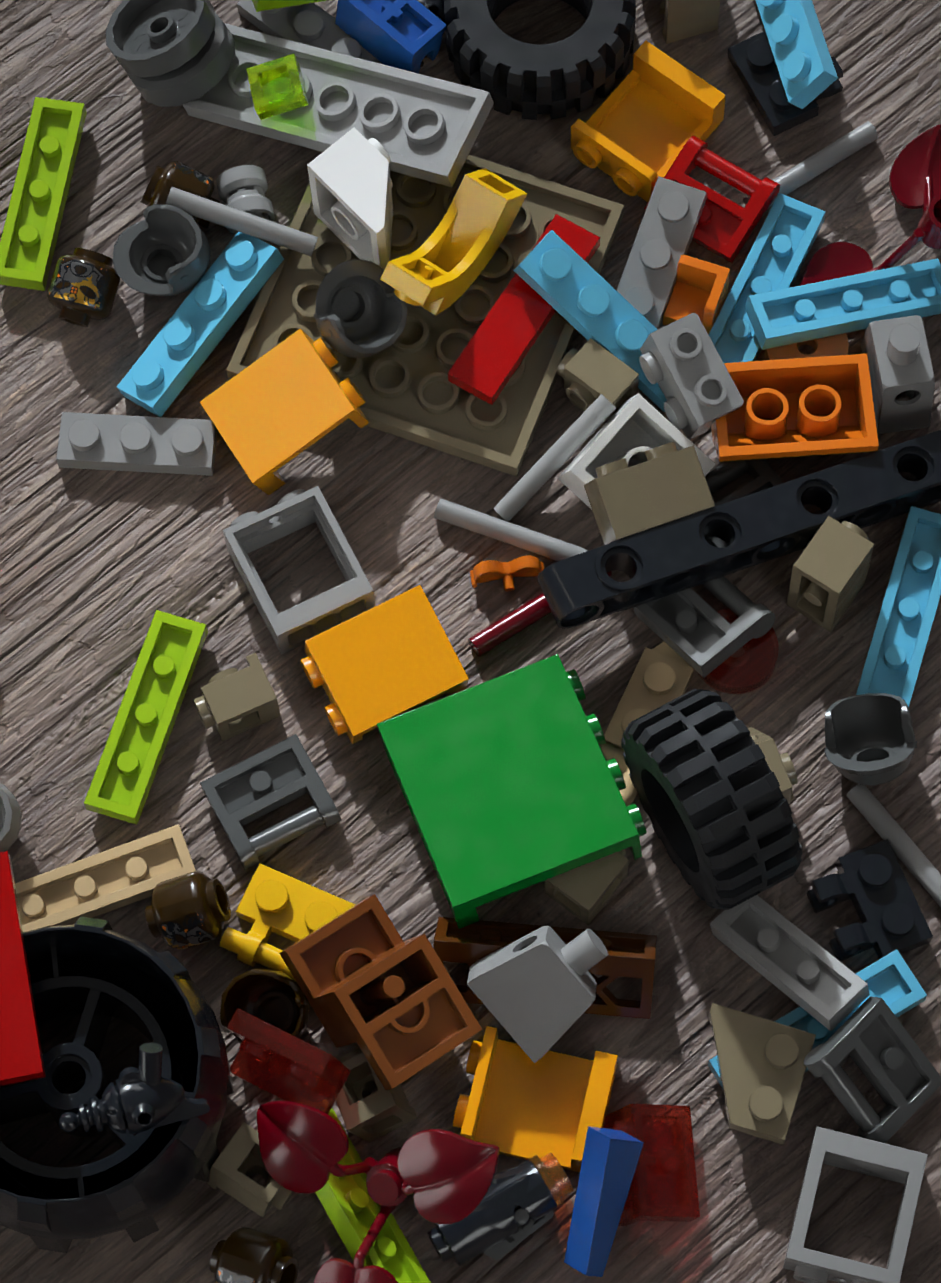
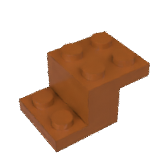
[279,894,483,1090]

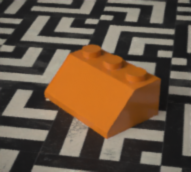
[711,354,879,462]

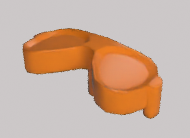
[470,555,544,592]

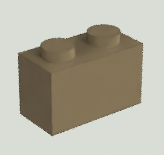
[584,442,715,545]
[786,516,874,632]

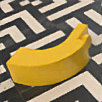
[380,168,528,315]

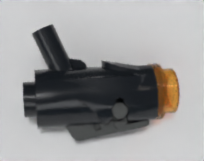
[427,1152,574,1266]

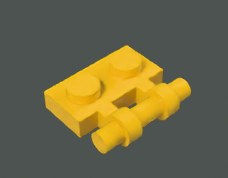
[220,863,355,981]

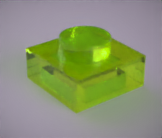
[246,54,309,120]

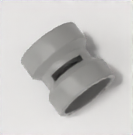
[216,165,275,234]

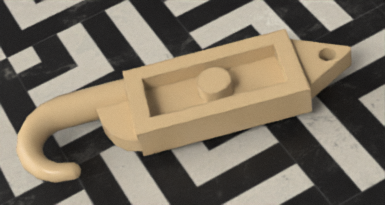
[601,642,694,806]

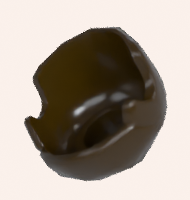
[220,969,308,1054]

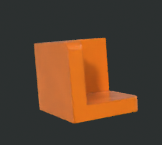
[663,254,730,335]

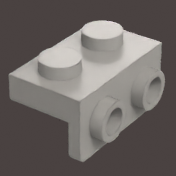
[639,313,744,440]

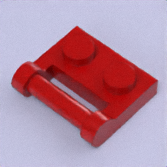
[644,135,780,263]

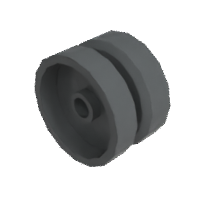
[106,0,235,107]

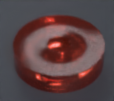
[698,608,779,694]

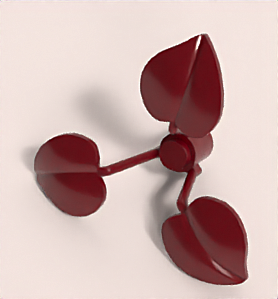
[800,124,941,286]
[257,1101,499,1283]

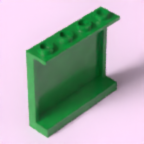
[377,654,647,929]

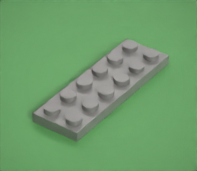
[183,23,494,187]

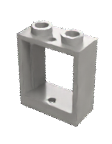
[223,486,376,655]
[783,1126,928,1283]

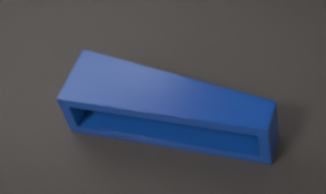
[564,1126,644,1277]

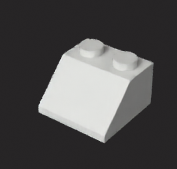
[307,127,393,270]
[557,393,716,510]

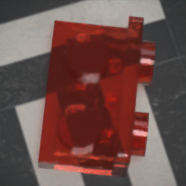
[227,1008,351,1114]
[604,1104,700,1226]

